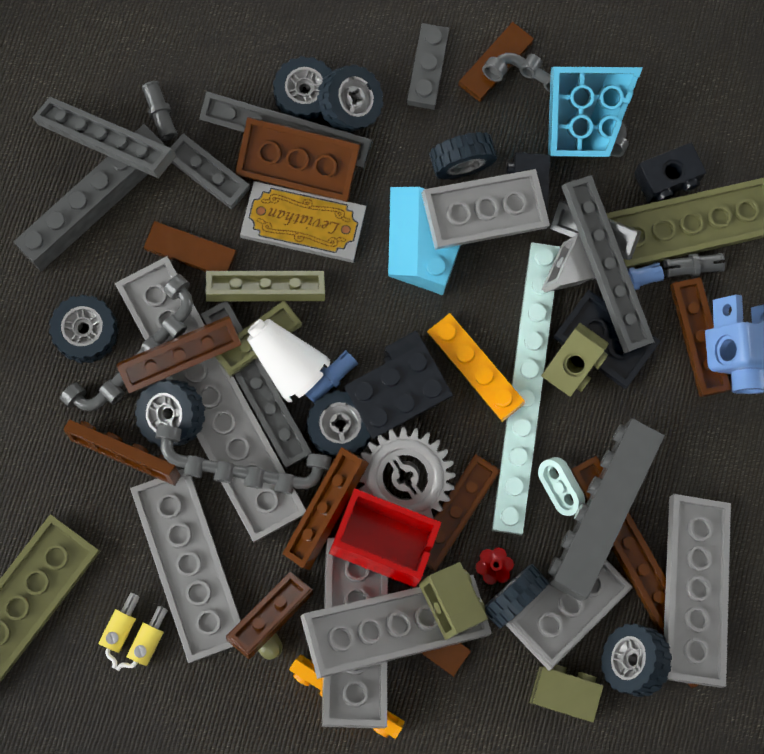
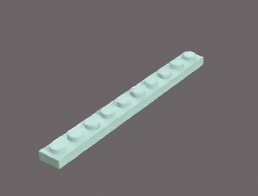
[492,242,560,535]

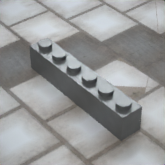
[13,124,164,272]
[547,418,665,601]

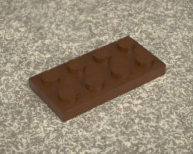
[235,117,361,202]

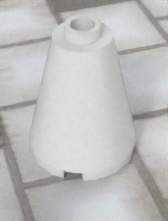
[247,319,330,402]

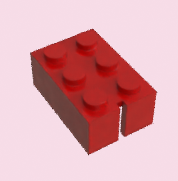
[329,488,442,588]

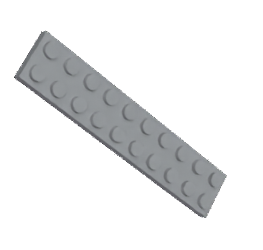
[115,256,306,543]

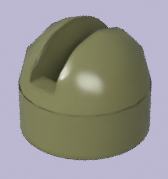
[258,633,283,660]

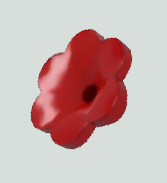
[475,547,514,585]

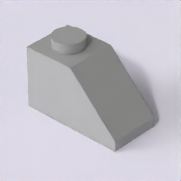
[541,234,596,292]

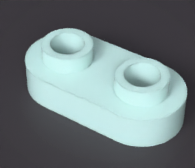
[538,457,585,516]

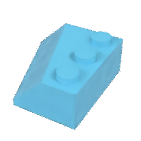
[548,67,643,157]
[388,187,461,295]

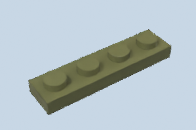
[206,271,325,302]

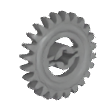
[358,427,456,519]

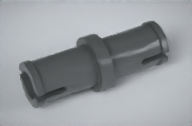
[142,81,178,141]
[663,253,725,278]

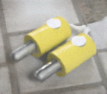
[98,593,167,671]

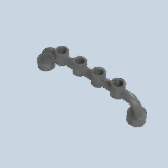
[482,53,629,157]
[60,274,193,411]
[155,425,332,494]

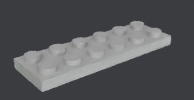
[130,469,241,663]
[664,494,731,688]
[322,538,388,729]
[300,575,492,679]

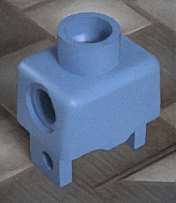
[705,294,764,394]

